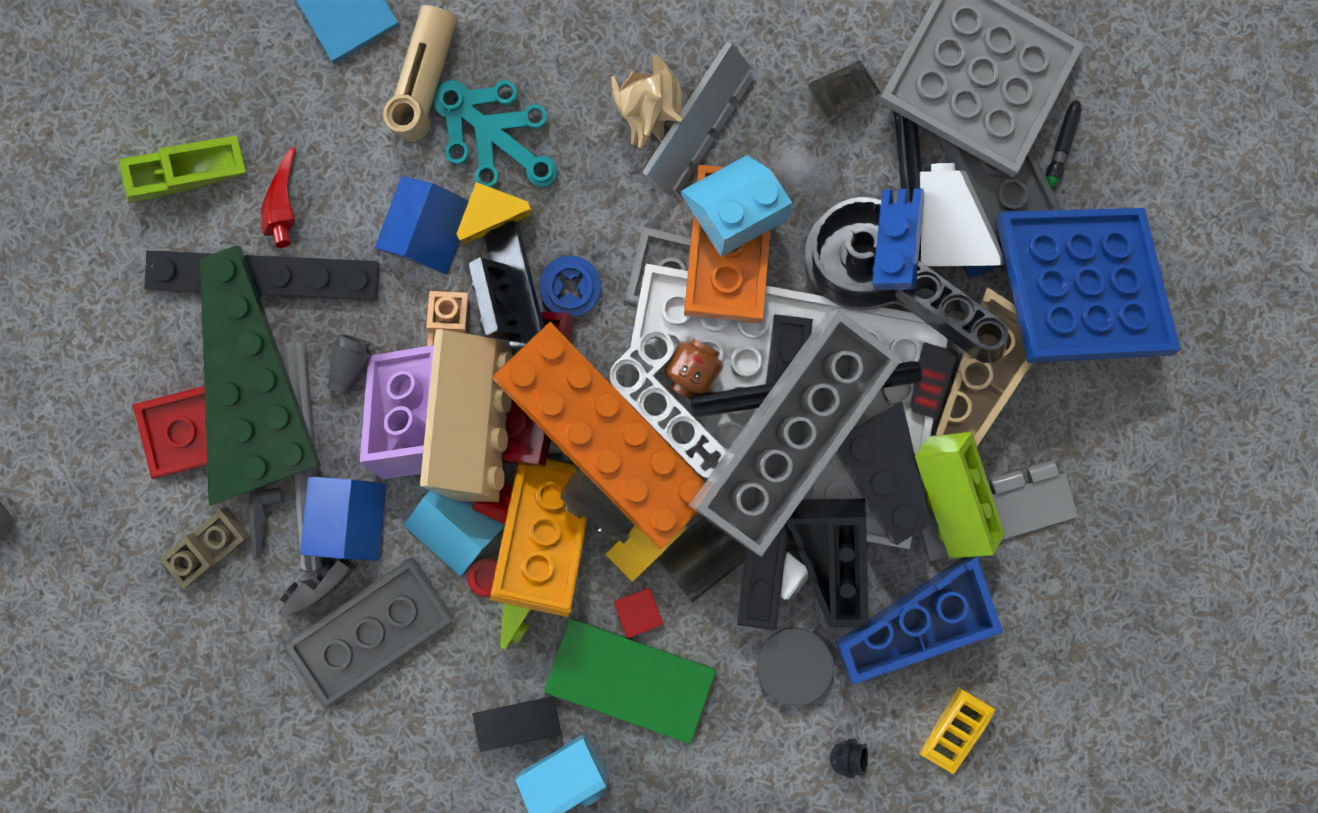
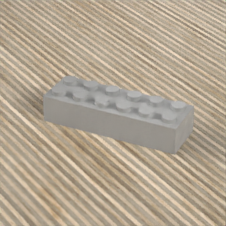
[688,310,902,557]

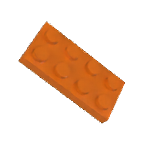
[684,165,775,324]

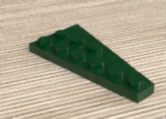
[200,245,321,506]

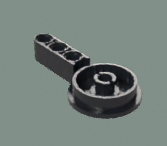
[805,197,1008,363]

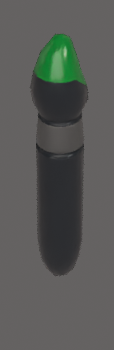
[1045,100,1081,189]

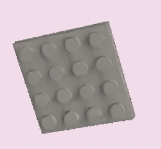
[878,0,1085,177]

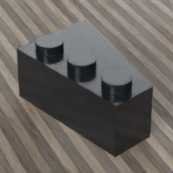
[836,401,931,545]
[786,498,869,627]

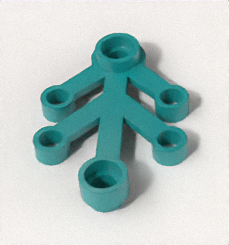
[433,80,558,188]

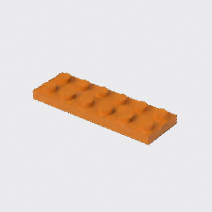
[492,322,705,549]

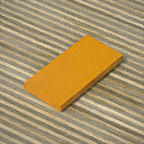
[489,459,594,617]

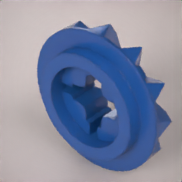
[539,255,601,317]

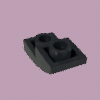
[278,559,357,618]
[472,696,562,752]

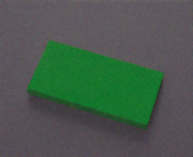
[544,617,716,744]

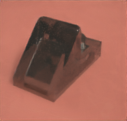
[808,60,881,125]

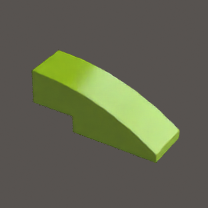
[118,135,246,204]

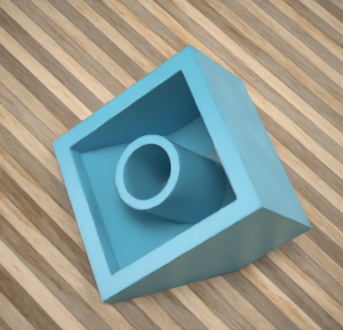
[681,155,792,257]

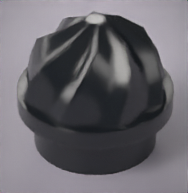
[829,739,868,779]

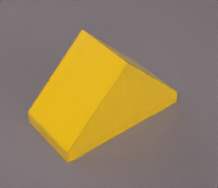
[456,182,533,245]

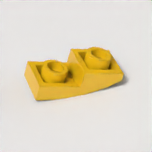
[605,525,687,582]

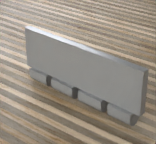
[642,41,753,195]
[921,460,1078,561]

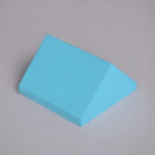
[404,491,505,577]

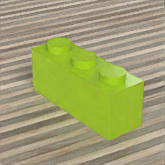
[915,432,1005,558]

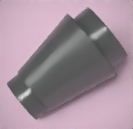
[327,334,370,394]

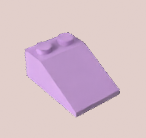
[360,345,434,479]

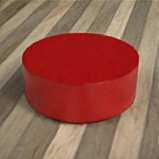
[467,558,497,597]

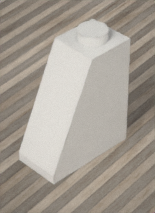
[920,163,1005,266]

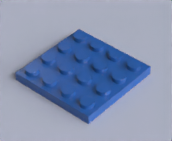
[996,208,1181,363]

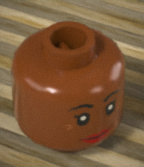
[664,338,723,399]

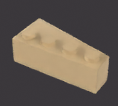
[934,287,1032,446]

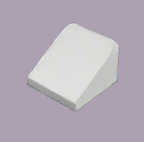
[781,550,810,600]

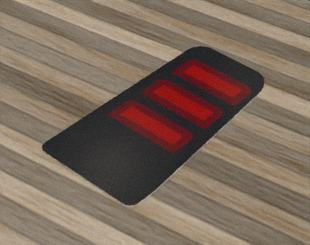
[911,343,958,418]

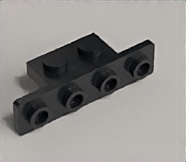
[469,221,544,356]

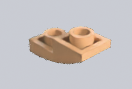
[426,291,469,346]

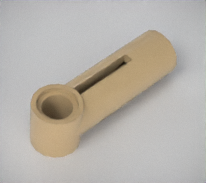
[383,5,458,142]

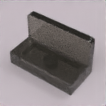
[658,517,746,602]

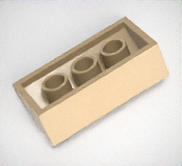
[420,329,513,502]

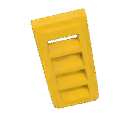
[919,687,996,774]

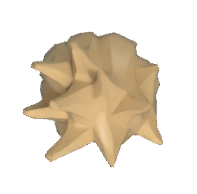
[611,55,683,149]

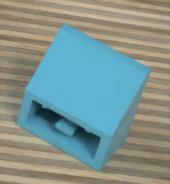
[516,733,609,813]

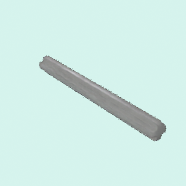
[283,341,325,571]

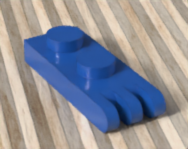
[872,188,924,290]

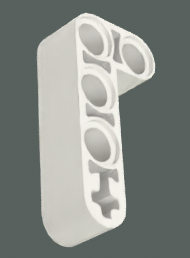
[610,330,726,479]

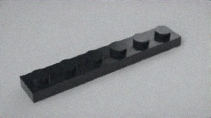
[144,250,379,301]

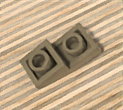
[159,507,250,589]

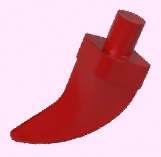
[261,147,296,248]

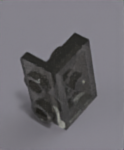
[560,467,635,544]

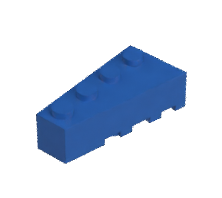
[835,557,1003,685]

